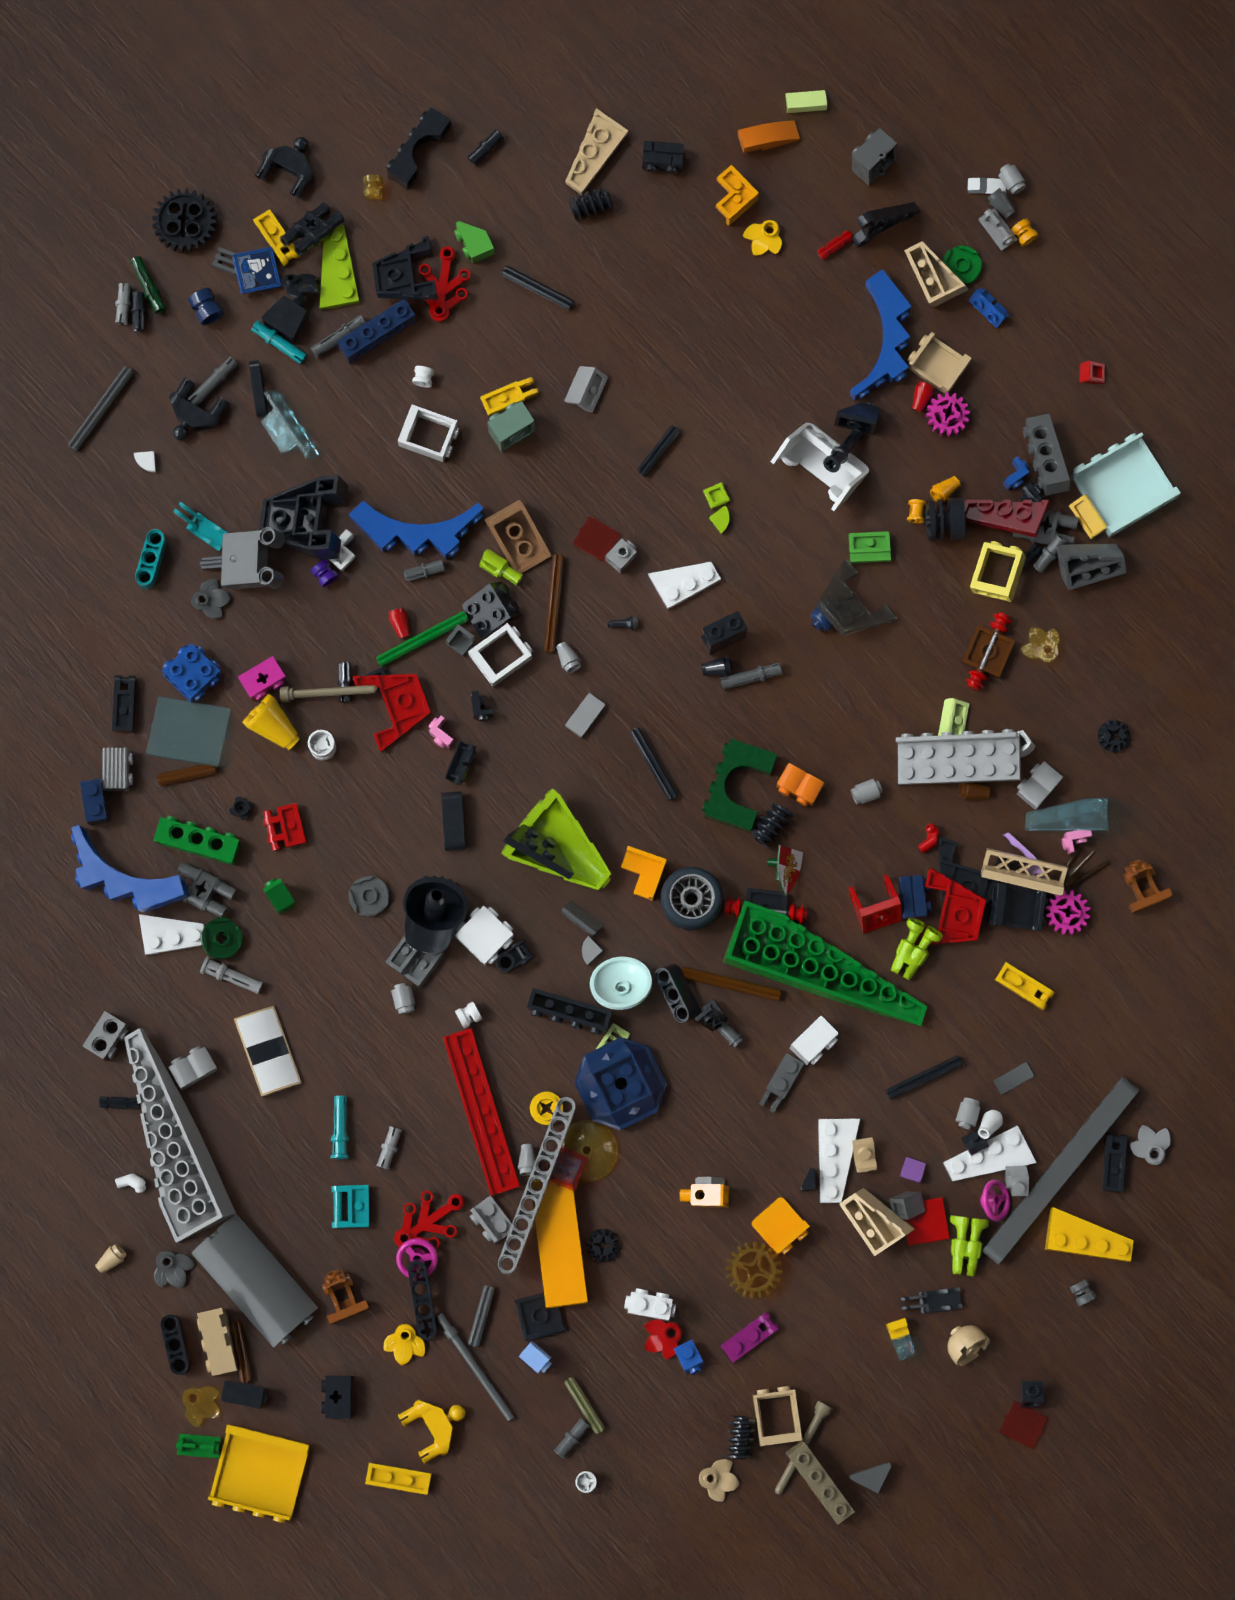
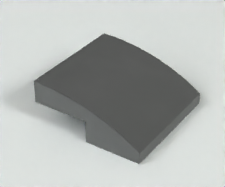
[385,935,445,988]

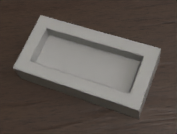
[565,693,605,738]

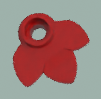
[644,1319,682,1360]

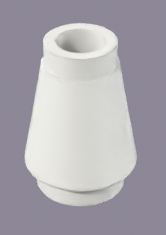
[978,1110,1003,1139]

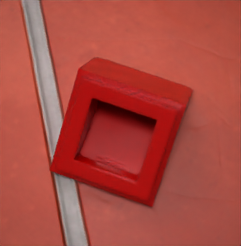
[1080,360,1105,384]

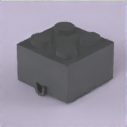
[852,128,897,186]

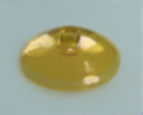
[556,1120,618,1183]

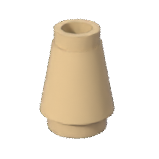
[95,1244,127,1274]

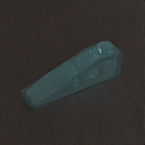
[1025,797,1109,830]

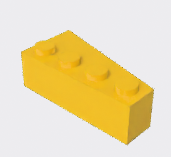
[1045,1207,1133,1262]

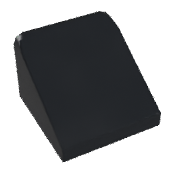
[799,1168,816,1191]

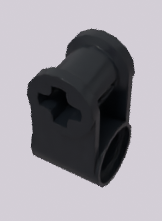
[496,939,536,974]

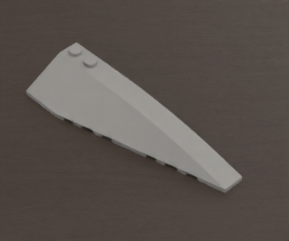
[124,1028,236,1243]

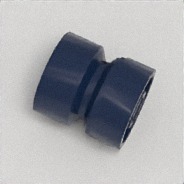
[188,288,224,326]

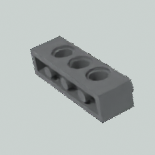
[1023,414,1070,496]

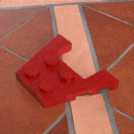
[353,674,431,752]
[915,867,986,945]

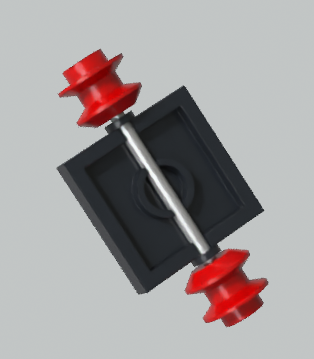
[724,888,807,925]

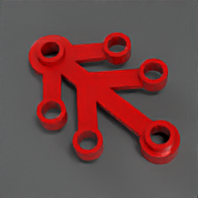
[419,246,471,322]
[394,1191,465,1249]

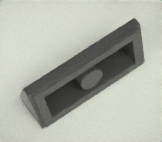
[562,901,603,937]

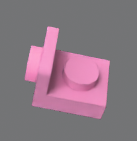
[1062,828,1092,855]

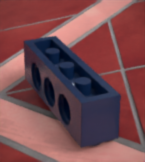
[337,299,417,364]

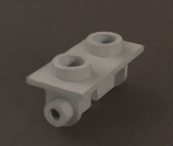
[978,208,1018,251]

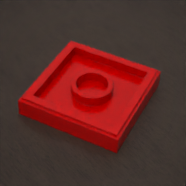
[903,1197,950,1246]

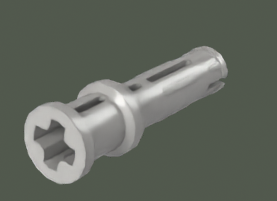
[200,956,263,994]

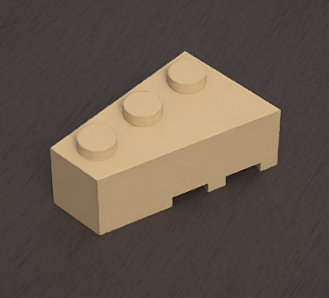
[904,241,969,308]
[839,1188,914,1256]
[197,1308,238,1376]

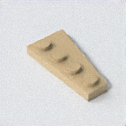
[566,108,628,195]

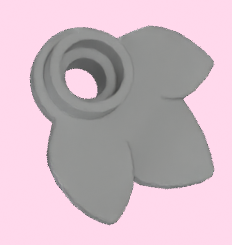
[1130,1125,1170,1165]

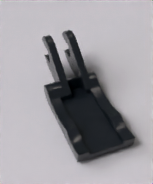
[899,1287,963,1314]

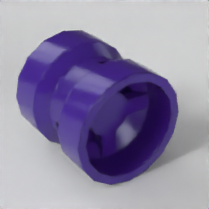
[310,560,338,588]

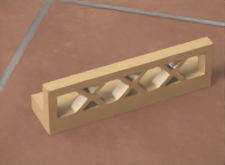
[981,848,1068,896]

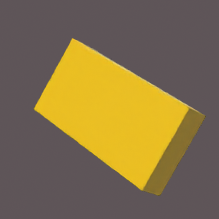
[1069,494,1108,539]

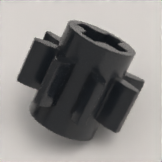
[1020,481,1045,502]

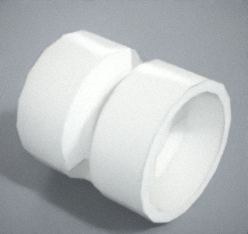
[308,730,336,761]

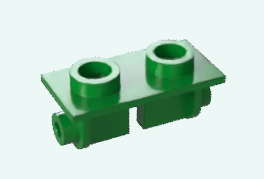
[176,1434,221,1458]

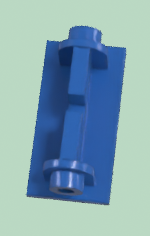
[969,288,1009,328]

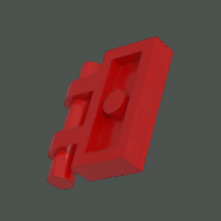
[263,803,306,851]

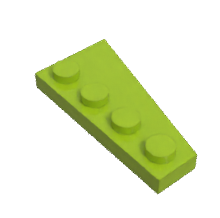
[320,225,359,310]

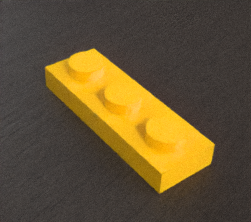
[365,1463,432,1495]

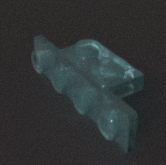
[261,390,319,458]

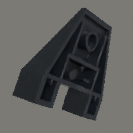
[259,475,349,560]

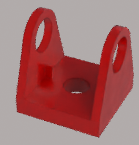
[848,874,902,934]

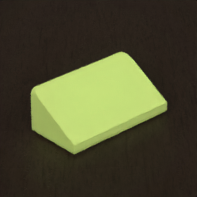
[785,90,827,113]
[938,698,970,736]

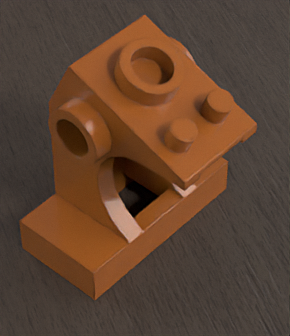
[1123,860,1173,914]
[322,1270,370,1324]

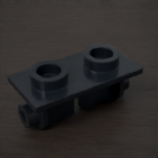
[444,741,477,786]

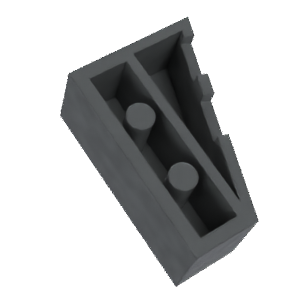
[1056,544,1126,590]

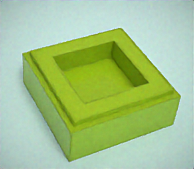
[703,482,730,510]

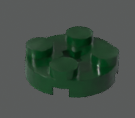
[200,917,242,959]

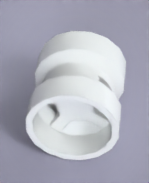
[455,1001,482,1029]
[576,1471,597,1493]

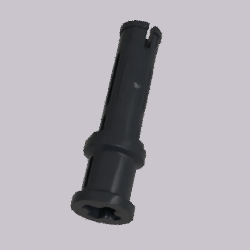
[823,429,863,473]

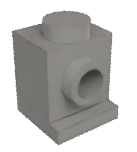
[1005,1166,1029,1196]

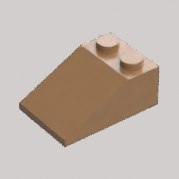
[484,500,552,573]

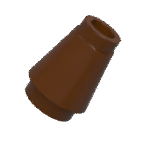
[958,782,990,799]

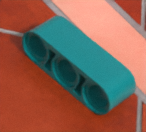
[135,529,167,590]

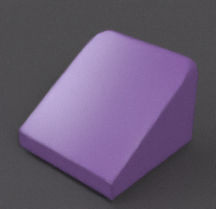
[899,1157,926,1183]

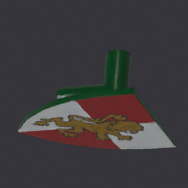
[767,845,803,896]

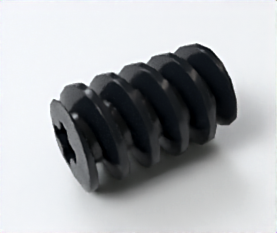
[569,187,613,220]
[751,803,794,850]
[725,1415,756,1460]

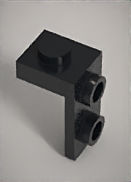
[695,999,728,1031]
[221,1381,268,1409]

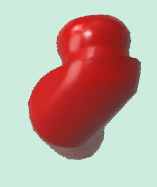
[918,823,940,854]

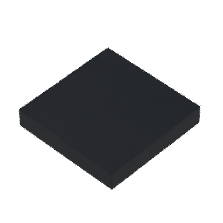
[514,1293,565,1341]

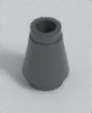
[987,188,1015,218]

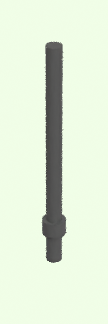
[436,1313,514,1421]

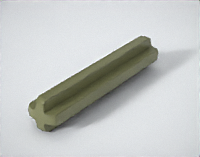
[564,1377,605,1434]

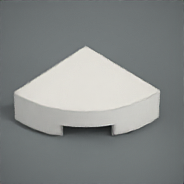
[134,451,156,472]

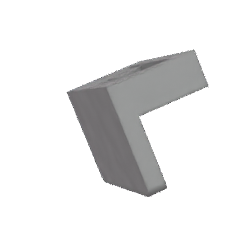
[564,366,608,413]

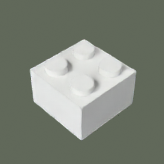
[790,1016,838,1066]

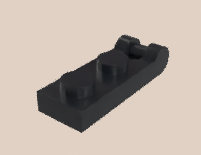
[112,675,136,732]
[1101,1132,1127,1193]

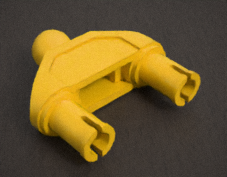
[398,1400,465,1464]

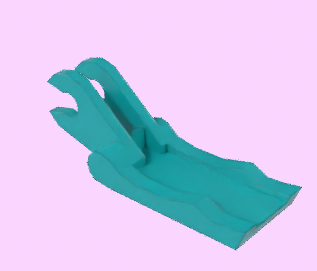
[174,502,227,551]

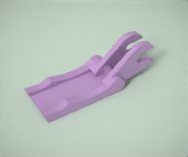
[1003,832,1045,878]

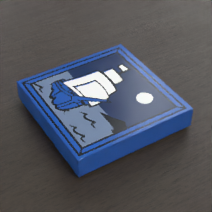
[232,247,281,295]

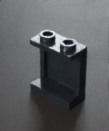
[701,611,748,656]
[988,883,1048,931]

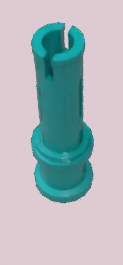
[330,1096,349,1160]

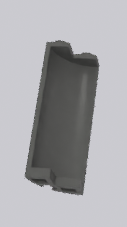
[192,1214,318,1348]

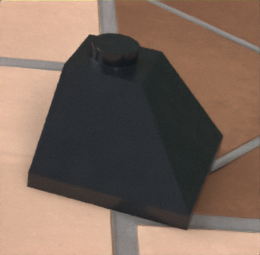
[834,402,880,435]

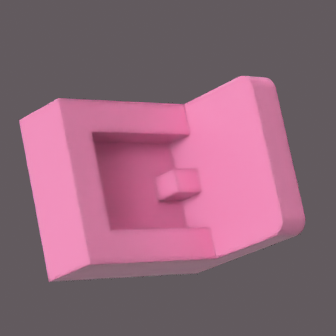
[429,715,454,749]

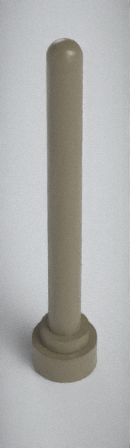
[280,685,377,703]
[775,1401,833,1495]

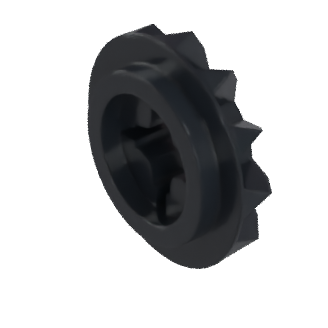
[1097,720,1131,752]
[586,1229,619,1262]

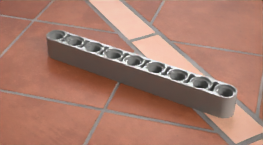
[498,1097,576,1275]

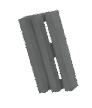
[212,247,237,276]

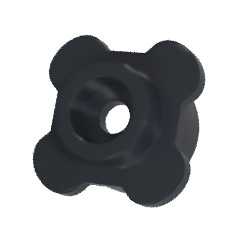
[229,796,254,820]

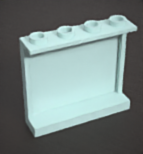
[1071,432,1180,538]

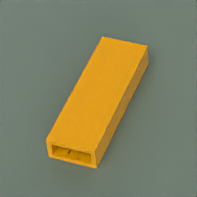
[531,1174,588,1309]

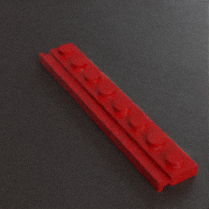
[443,1028,520,1196]

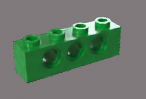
[153,816,241,866]

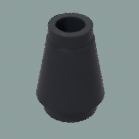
[701,656,732,676]

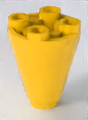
[242,694,300,750]

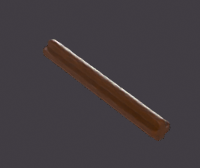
[544,554,564,653]
[682,967,781,1001]

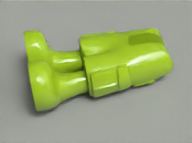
[891,918,943,980]
[950,1215,989,1276]

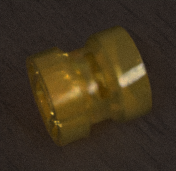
[363,174,383,200]

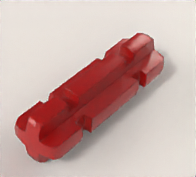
[817,230,853,260]

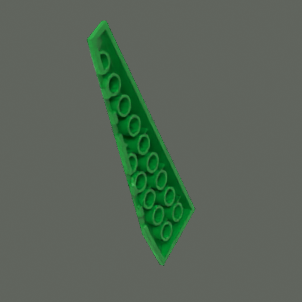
[723,901,927,1026]

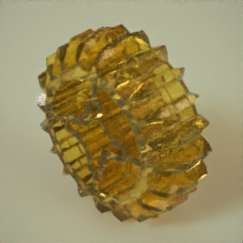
[725,1242,782,1299]

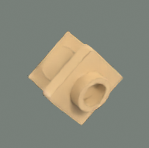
[852,1137,877,1172]

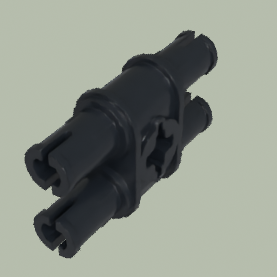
[280,202,345,256]

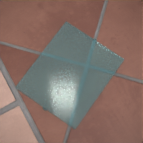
[146,696,231,767]

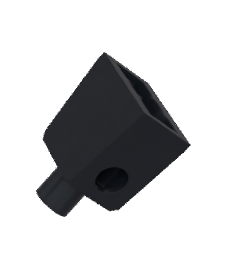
[261,294,308,344]

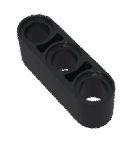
[441,791,466,851]
[655,964,700,1023]
[160,1315,191,1375]

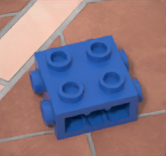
[162,643,221,704]

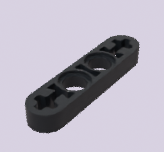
[408,1259,437,1340]

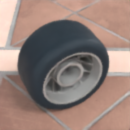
[661,867,723,930]

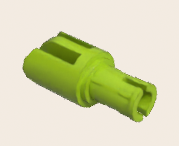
[479,549,523,586]

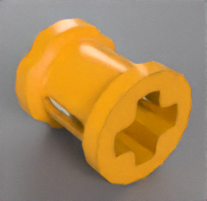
[907,499,926,523]

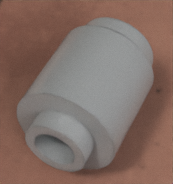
[998,164,1026,195]
[851,779,882,805]
[391,983,416,1015]
[956,1098,981,1130]

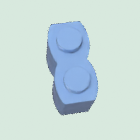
[519,1341,552,1373]

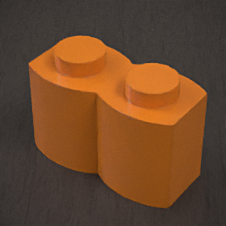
[776,763,824,807]

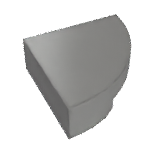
[582,936,602,966]
[695,1177,725,1185]

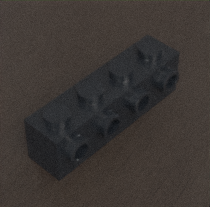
[527,988,612,1035]

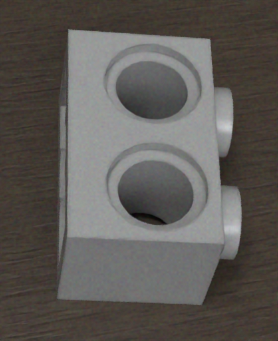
[83,1011,128,1061]

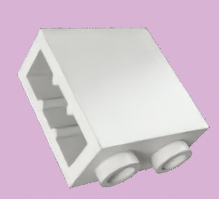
[455,906,514,966]
[624,1289,676,1321]

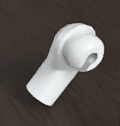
[115,1174,146,1193]

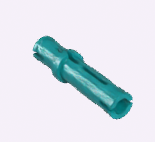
[251,320,307,365]

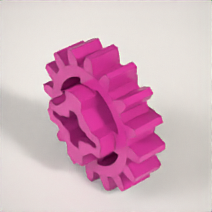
[926,392,970,437]
[1045,890,1090,935]

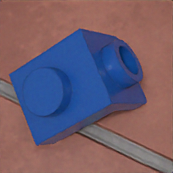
[1003,457,1029,490]
[674,1340,705,1375]

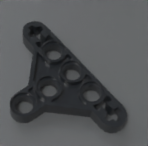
[852,202,920,247]

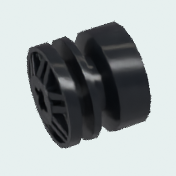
[924,498,965,542]

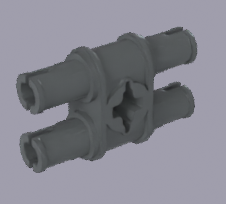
[1012,510,1078,545]
[177,862,237,917]

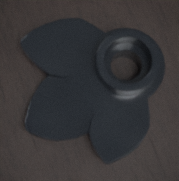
[281,274,318,300]

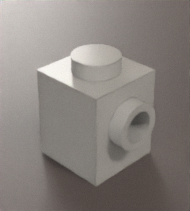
[605,539,637,574]

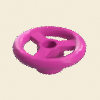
[980,1179,1010,1221]
[396,1238,438,1280]

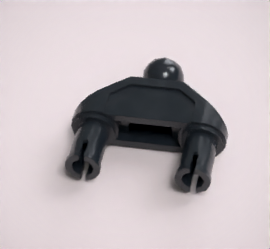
[254,136,314,199]
[169,377,229,441]

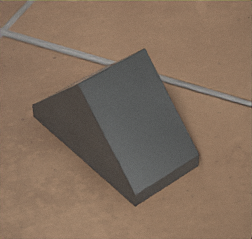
[849,1462,891,1493]

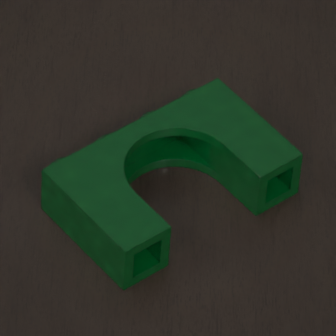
[702,738,777,833]

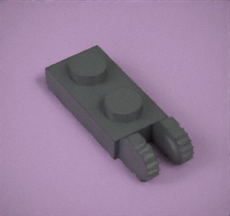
[759,1053,804,1112]

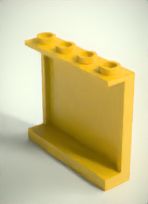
[208,1424,310,1523]

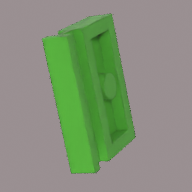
[848,531,891,564]

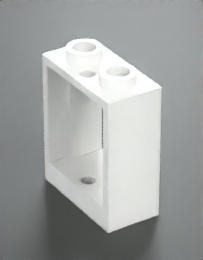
[398,405,460,462]
[468,623,533,687]

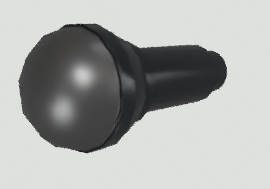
[608,616,639,630]

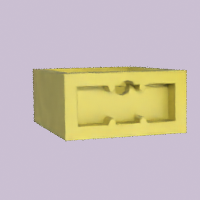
[970,541,1026,602]

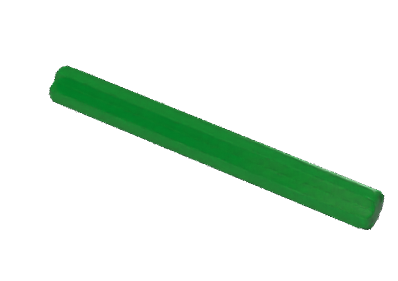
[376,611,469,667]

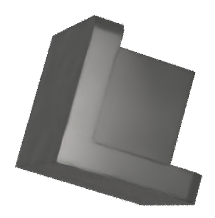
[446,624,475,657]
[889,1191,925,1219]

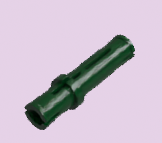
[130,256,167,314]

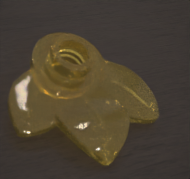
[1020,628,1060,662]
[182,1386,219,1427]

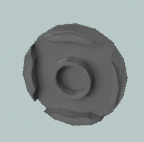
[348,876,390,917]

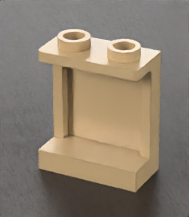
[907,332,972,394]

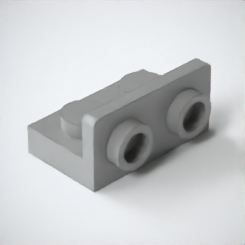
[470,1195,512,1244]

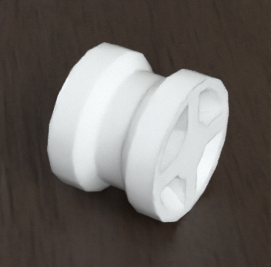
[412,366,435,388]

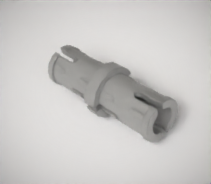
[115,283,131,325]
[376,1126,402,1170]

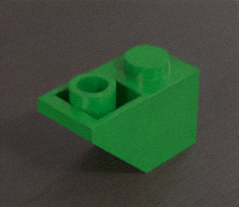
[263,878,296,915]

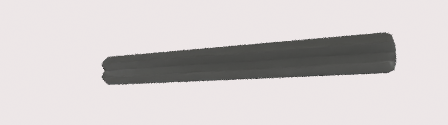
[68,366,134,451]

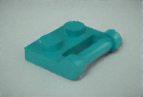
[331,1185,370,1228]

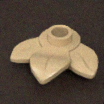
[699,1459,740,1502]

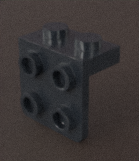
[462,581,522,638]

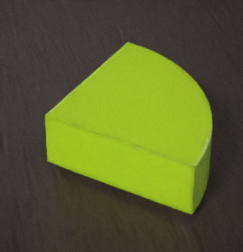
[709,506,729,534]

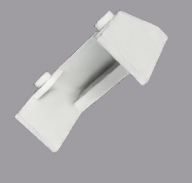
[771,422,869,511]

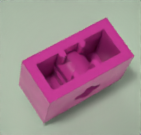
[238,656,287,701]

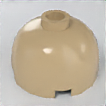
[947,1325,990,1366]

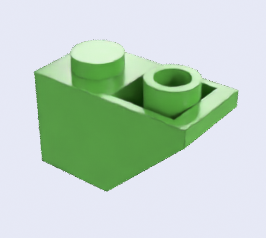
[454,221,494,264]

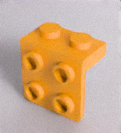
[751,1197,810,1255]

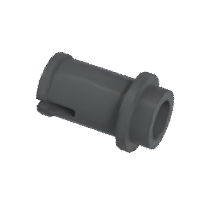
[717,1021,744,1048]

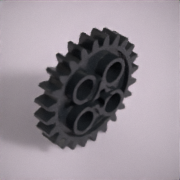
[152,188,217,253]

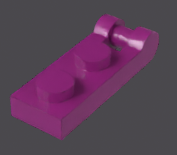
[721,1311,780,1363]

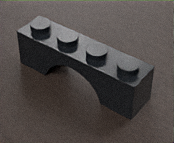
[386,107,451,190]

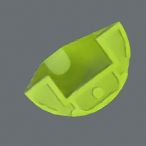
[502,789,611,890]

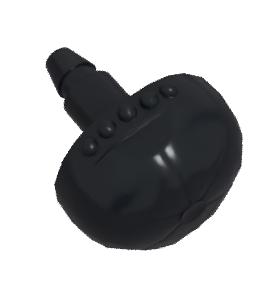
[402,876,468,954]

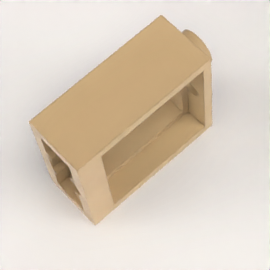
[753,1386,802,1446]

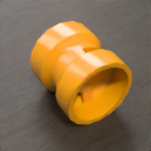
[1011,218,1039,246]

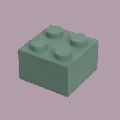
[487,401,535,452]

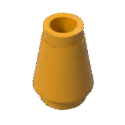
[930,476,961,502]

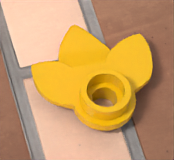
[743,220,782,256]
[384,1324,425,1365]

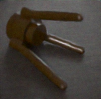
[1060,846,1110,887]

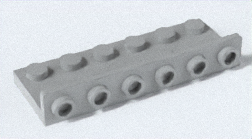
[896,729,1021,785]

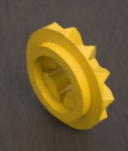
[530,1092,563,1125]

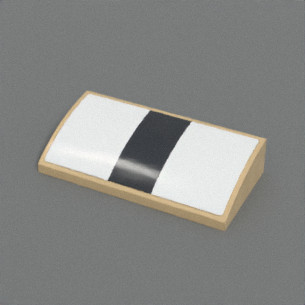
[234,1006,302,1098]

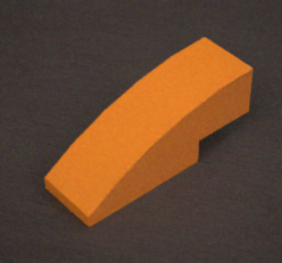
[738,121,800,154]

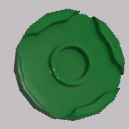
[942,245,982,285]

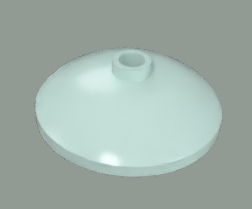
[590,957,652,1010]

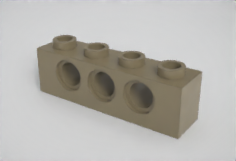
[785,1440,855,1524]

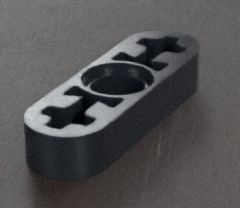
[249,360,267,418]

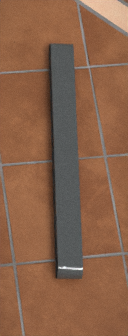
[982,1077,1139,1264]

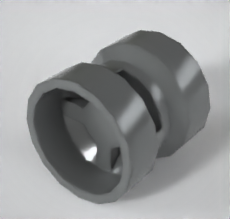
[1069,1278,1097,1306]

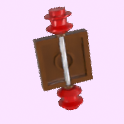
[961,612,1015,691]

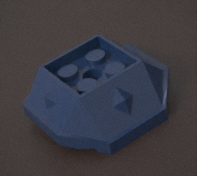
[574,1037,667,1130]

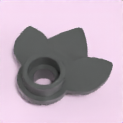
[191,579,232,619]
[154,1250,195,1288]

